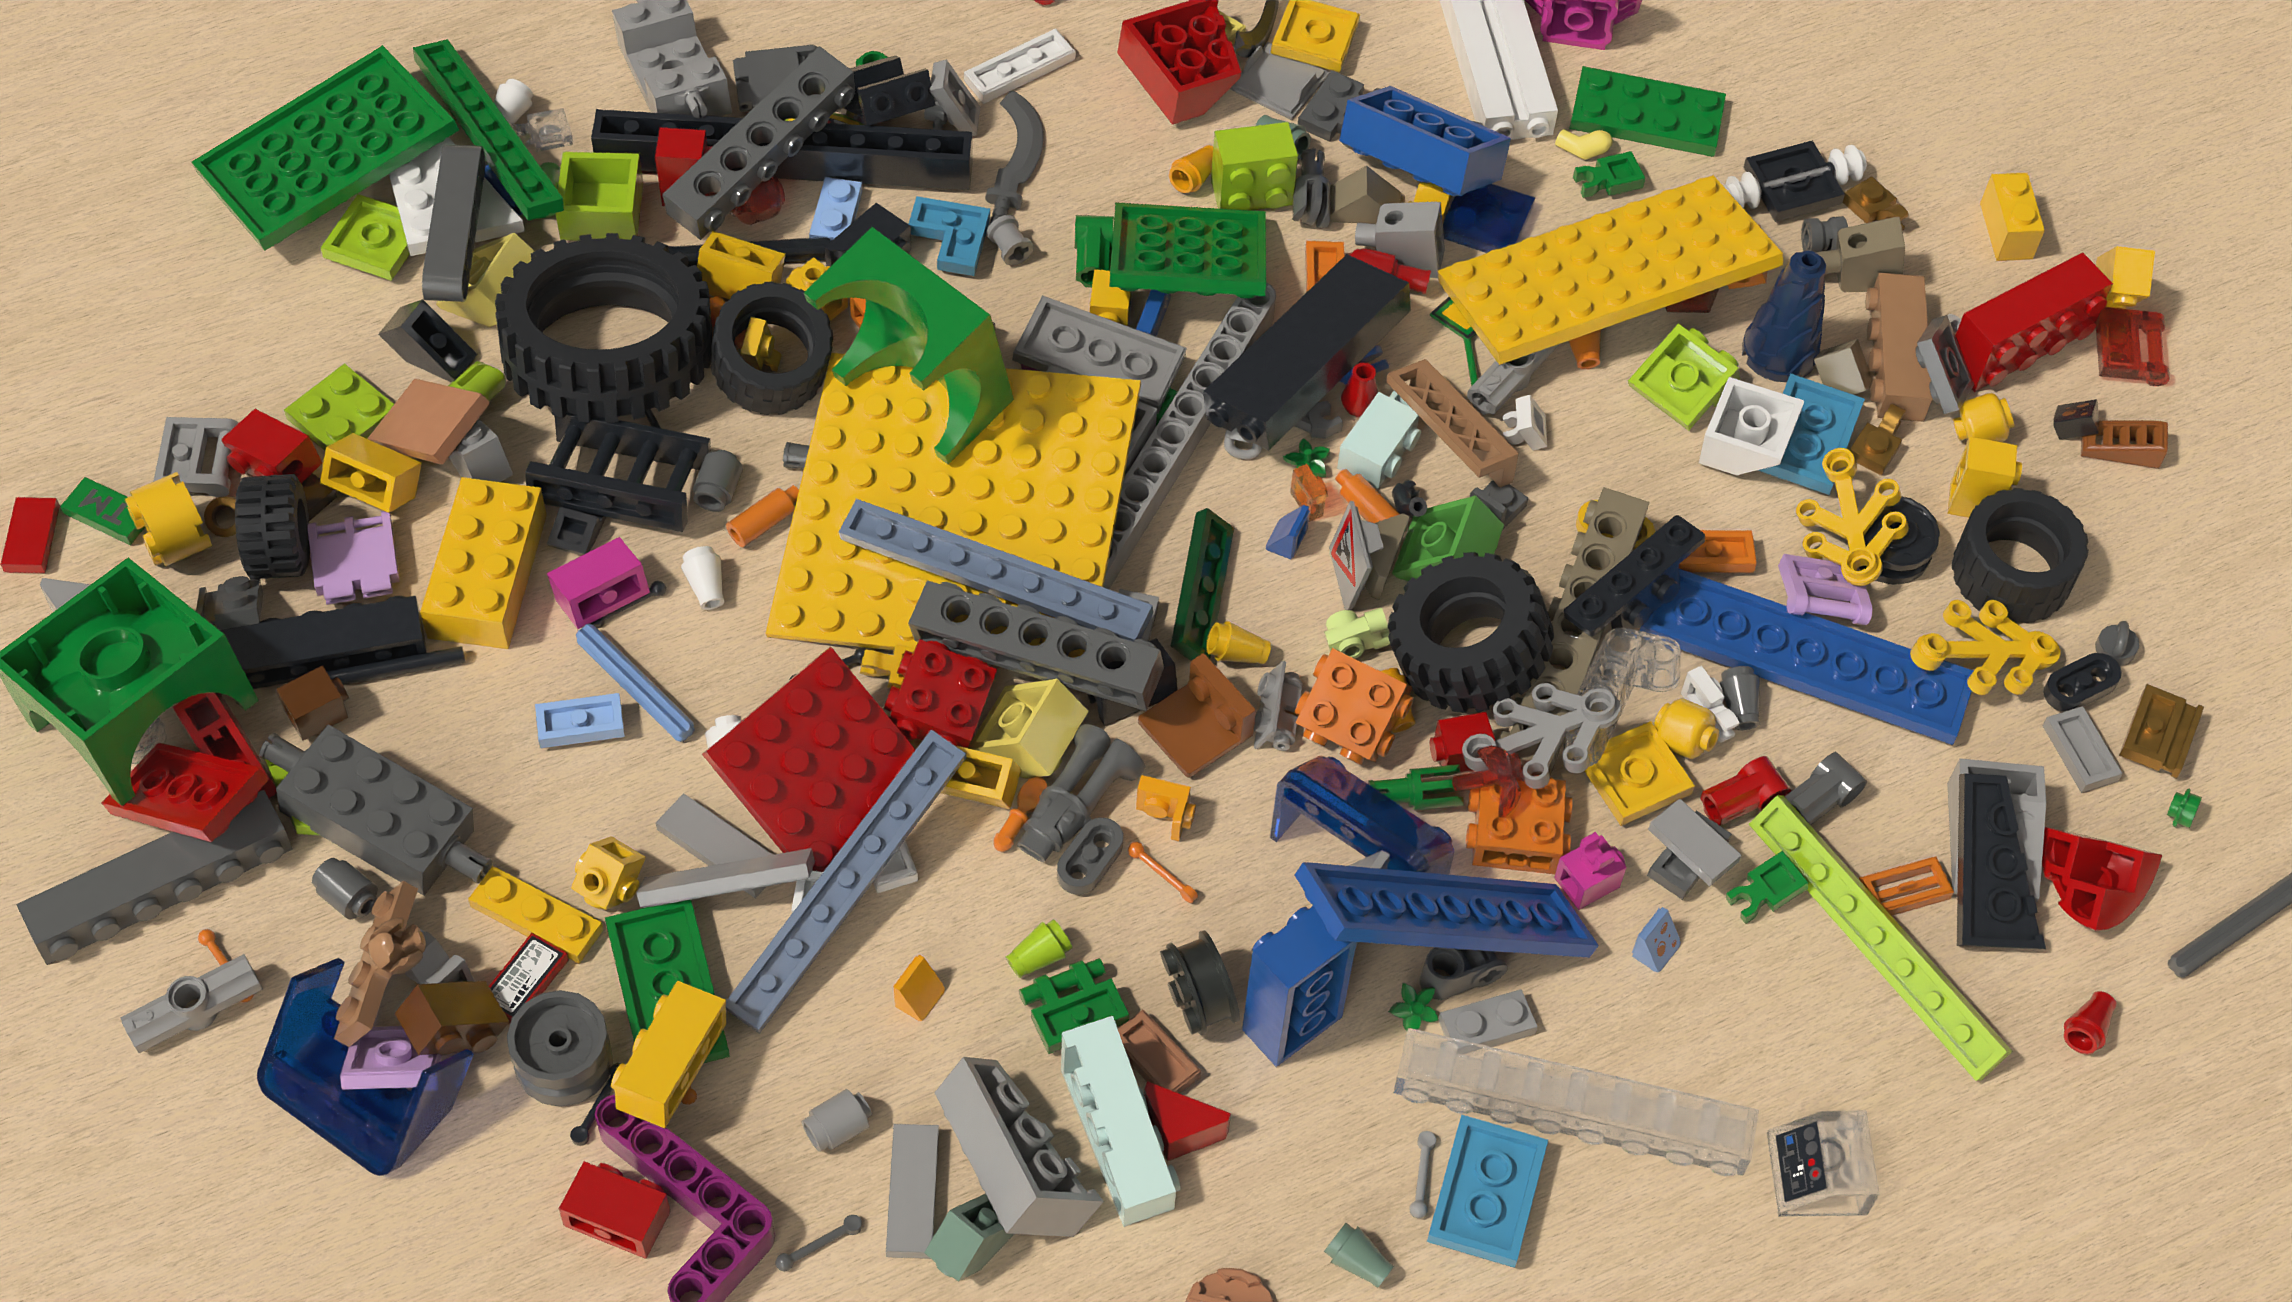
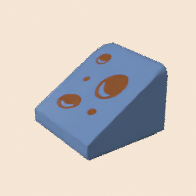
[1632,907,1681,972]

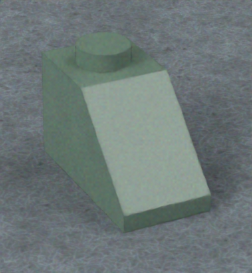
[924,1193,1014,1282]

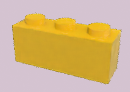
[611,981,726,1128]

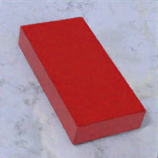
[0,497,60,573]

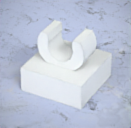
[1503,395,1547,451]

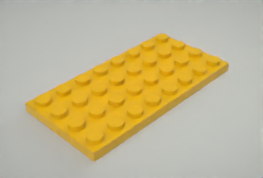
[1437,175,1783,365]

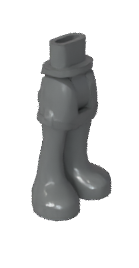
[1017,724,1146,862]

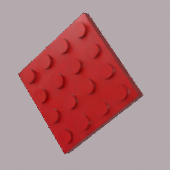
[702,647,915,872]

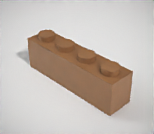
[1865,273,1933,422]

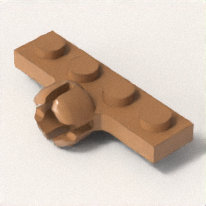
[334,881,426,1047]

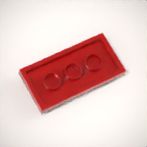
[101,742,269,842]

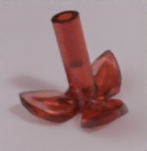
[1452,745,1524,818]

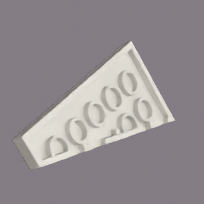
[389,137,525,256]

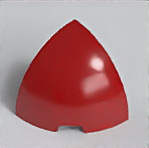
[2042,827,2162,930]

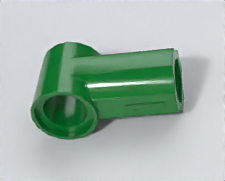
[1074,215,1114,288]

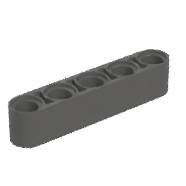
[422,145,485,302]

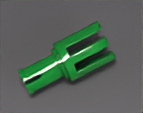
[1368,764,1464,811]

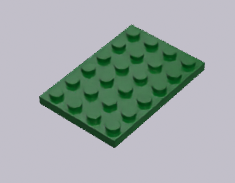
[191,45,459,251]

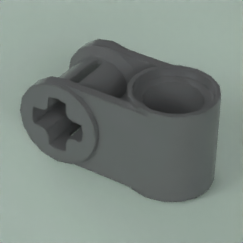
[1420,947,1508,1000]

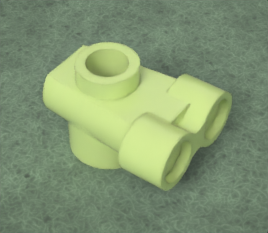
[1324,607,1390,659]

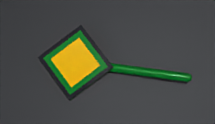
[1430,297,1478,386]

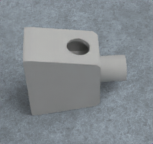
[1355,202,1445,279]

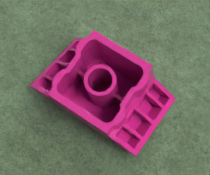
[1525,0,1642,50]

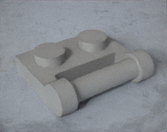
[153,417,239,497]

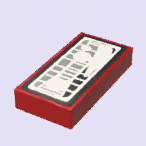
[489,933,569,1023]

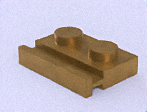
[2119,684,2204,779]

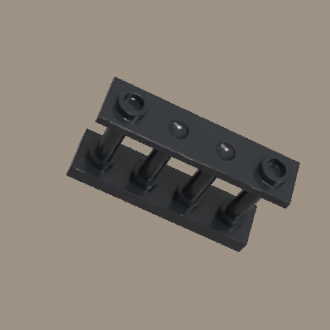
[525,413,711,532]

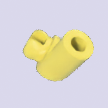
[1555,129,1613,160]

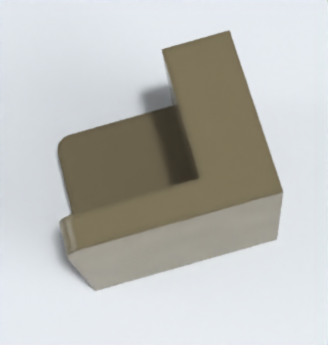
[1814,339,1873,395]

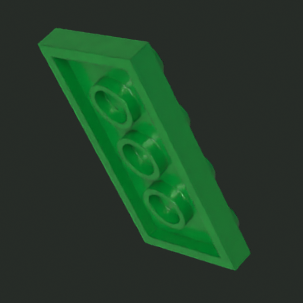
[1569,66,1726,157]
[605,900,730,1064]

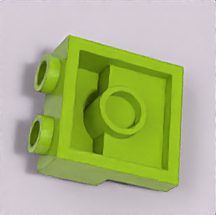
[1628,323,1740,431]

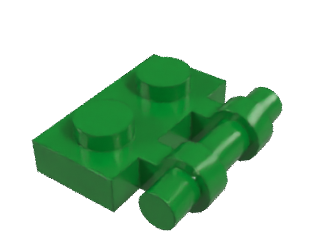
[1019,958,1129,1054]

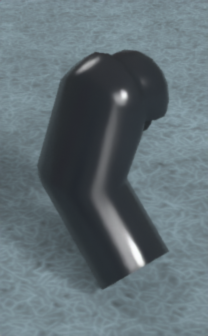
[1392,480,1427,519]

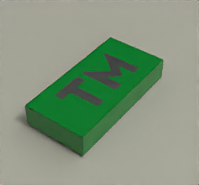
[60,477,145,545]

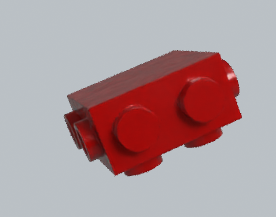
[883,639,997,748]

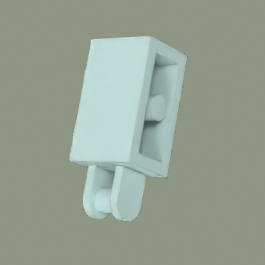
[1337,391,1421,489]

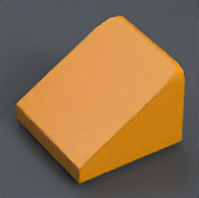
[893,955,945,1021]

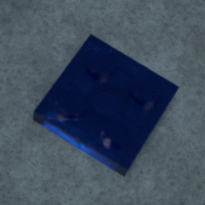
[1443,184,1535,253]

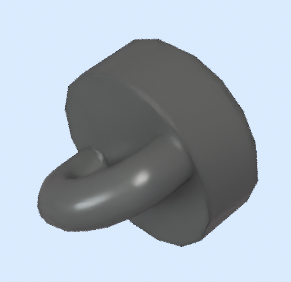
[2095,621,2139,666]

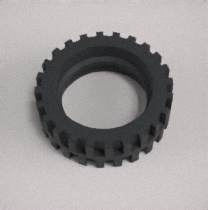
[495,233,712,423]

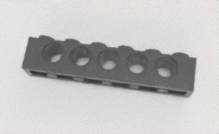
[663,46,855,240]
[908,580,1164,711]

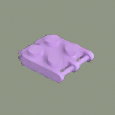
[308,511,400,605]

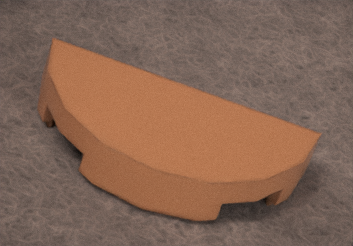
[1185,1268,1275,1302]

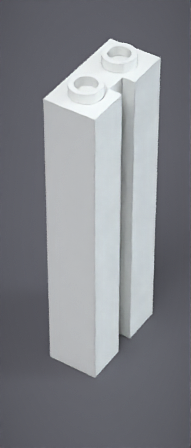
[1440,0,1558,140]

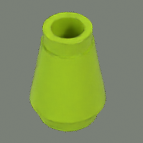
[1005,919,1073,978]

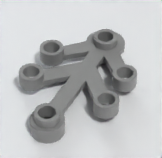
[1462,683,1621,789]

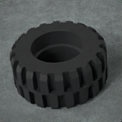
[1388,552,1554,713]

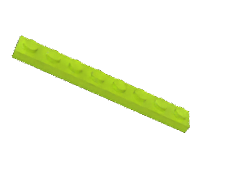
[1749,795,2013,1081]

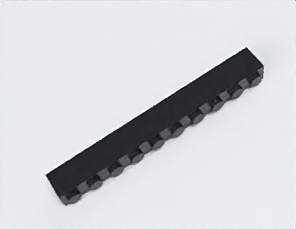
[591,109,973,190]

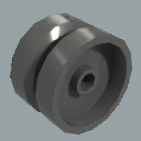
[507,990,613,1107]

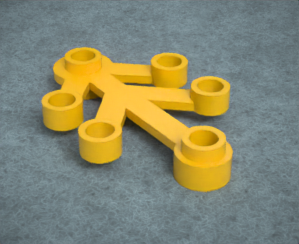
[1796,448,1909,586]
[1910,600,2060,695]

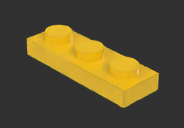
[468,866,603,964]

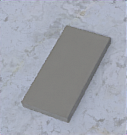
[1012,295,1187,414]

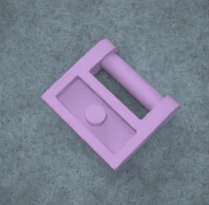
[1778,554,1873,626]

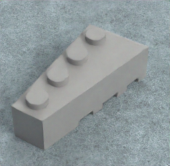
[934,1057,1104,1237]

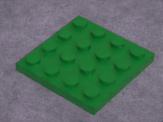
[1109,202,1266,298]

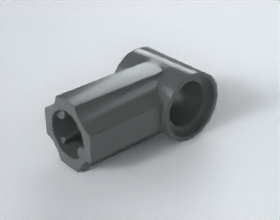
[1785,752,1867,826]

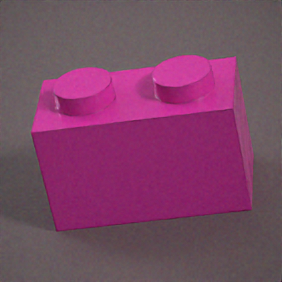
[547,537,650,629]

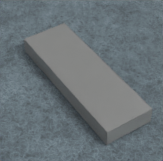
[656,793,772,899]
[886,1124,939,1259]

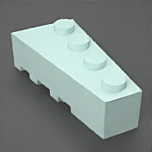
[1061,1016,1180,1227]

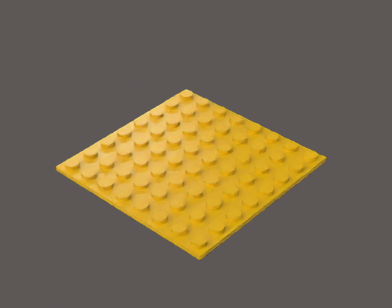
[765,353,1142,658]

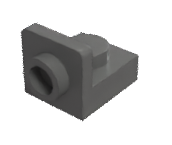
[1470,480,1528,529]

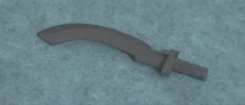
[985,91,1044,225]

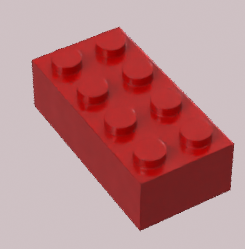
[1955,252,2113,392]

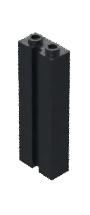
[1203,254,1411,451]

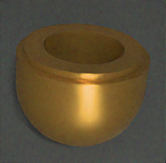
[204,496,236,537]

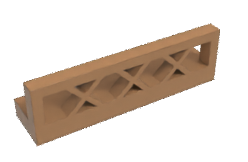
[1386,359,1519,488]

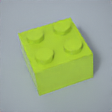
[1211,122,1298,210]
[555,152,644,241]

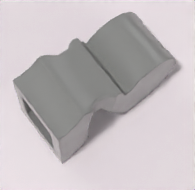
[404,929,474,984]

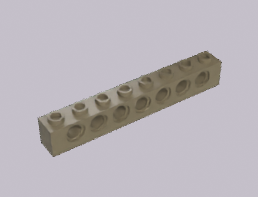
[1499,487,1650,776]

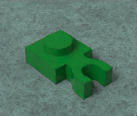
[1573,151,1646,198]
[1726,850,1808,924]

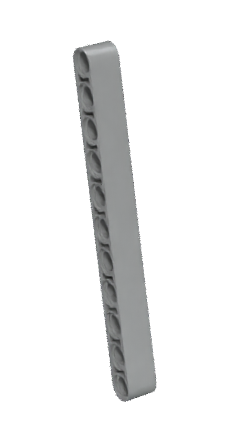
[1104,282,1276,589]

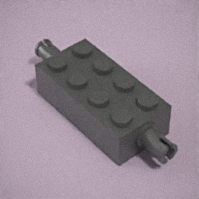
[259,724,493,896]

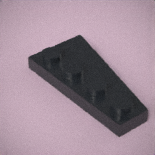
[1957,773,2046,949]

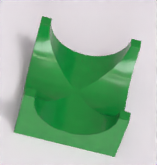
[803,227,1014,465]
[0,557,259,806]

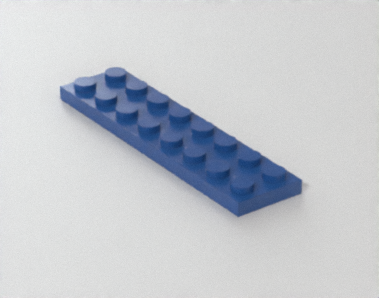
[1638,569,1974,745]
[1294,862,1599,958]

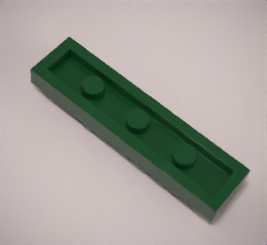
[1170,508,1234,661]

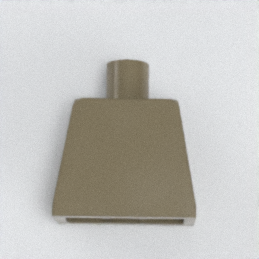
[1815,217,1905,292]

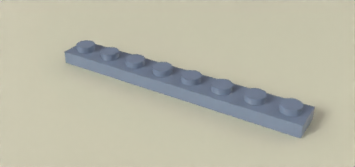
[838,499,1154,642]
[726,730,966,1034]

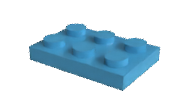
[1758,373,1865,495]
[1427,1114,1548,1268]

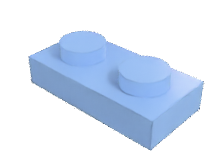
[809,177,863,241]
[535,693,625,749]

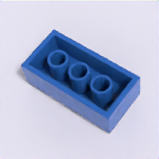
[1339,86,1511,196]
[1242,906,1357,1067]

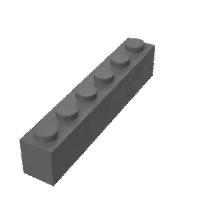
[16,790,293,965]

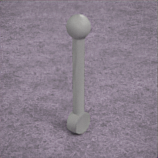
[1410,1131,1436,1218]

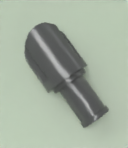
[1292,148,1331,228]

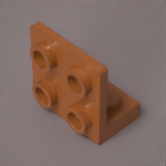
[1138,653,1256,778]

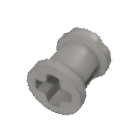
[986,215,1034,265]

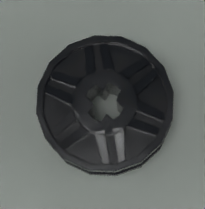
[1848,496,1940,585]

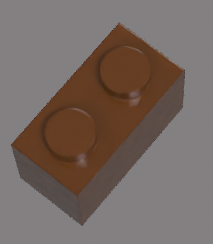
[394,981,510,1055]

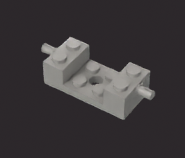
[612,0,732,118]

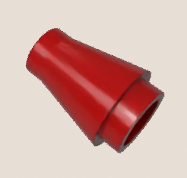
[1341,363,1378,417]
[2063,991,2117,1054]

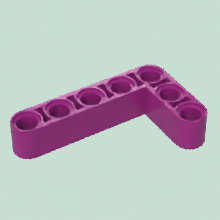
[595,1094,775,1302]

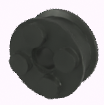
[1160,930,1240,1035]

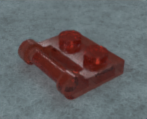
[2095,307,2170,386]

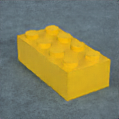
[420,477,547,649]

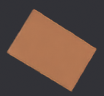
[368,379,490,465]

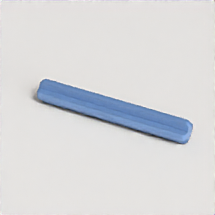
[576,624,695,742]

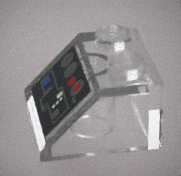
[1767,1110,1880,1217]

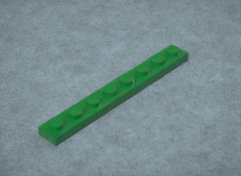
[413,39,564,221]

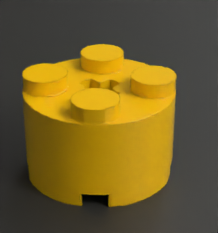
[125,472,212,566]

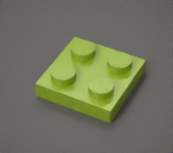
[321,194,410,281]
[284,363,394,451]

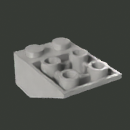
[1947,758,2046,902]

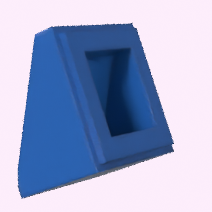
[1266,505,1310,560]

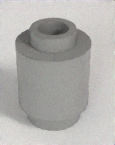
[801,1089,872,1152]

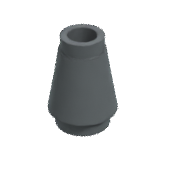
[1719,666,1760,730]

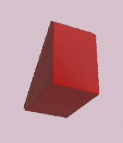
[1144,1081,1231,1162]

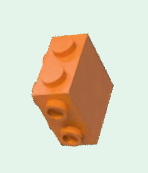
[1295,648,1414,765]
[1466,770,1572,874]

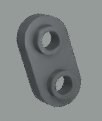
[1057,818,1123,895]

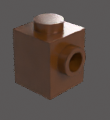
[276,666,349,741]

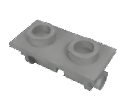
[1254,661,1303,751]

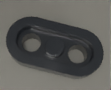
[2043,653,2122,712]

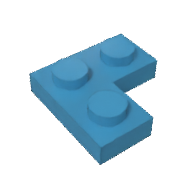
[908,196,990,276]

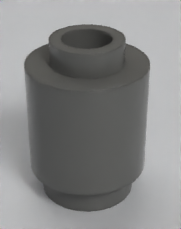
[693,450,743,512]
[312,858,378,920]

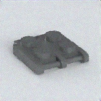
[733,45,819,112]

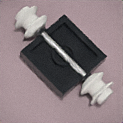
[1724,140,1867,222]

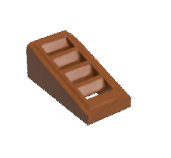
[2081,420,2168,469]

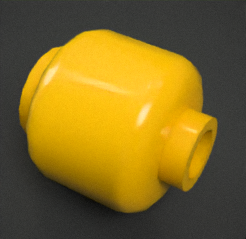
[1952,393,2015,442]
[1654,698,1719,759]

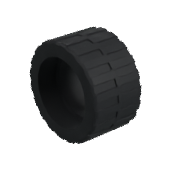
[710,282,833,415]
[1952,488,2089,623]

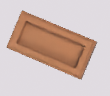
[1118,1010,1201,1094]

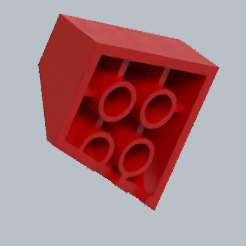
[1117,0,1241,125]

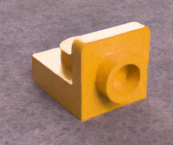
[1136,775,1196,841]

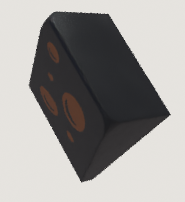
[2053,399,2099,440]

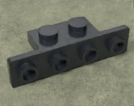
[1564,515,1706,638]

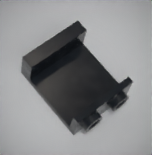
[836,55,936,126]

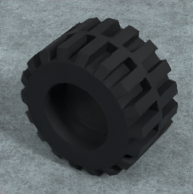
[235,474,310,580]

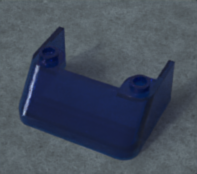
[1270,756,1454,875]
[257,958,474,1176]

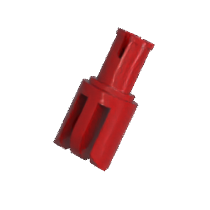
[1350,248,1431,294]

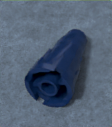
[1742,251,1826,382]

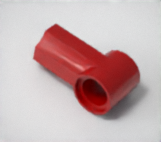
[1700,756,1792,826]

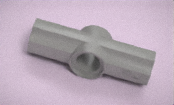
[1467,343,1561,415]
[120,954,263,1053]

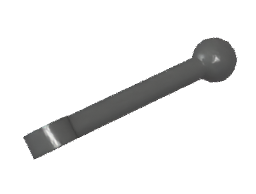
[775,1215,862,1272]

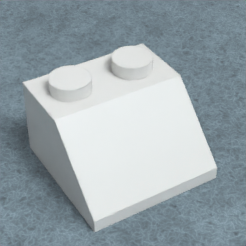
[1699,377,1804,475]

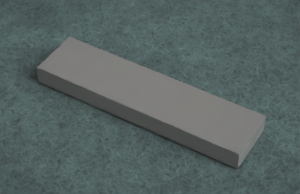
[637,848,815,908]

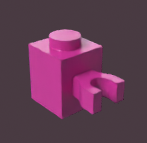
[1554,832,1627,910]

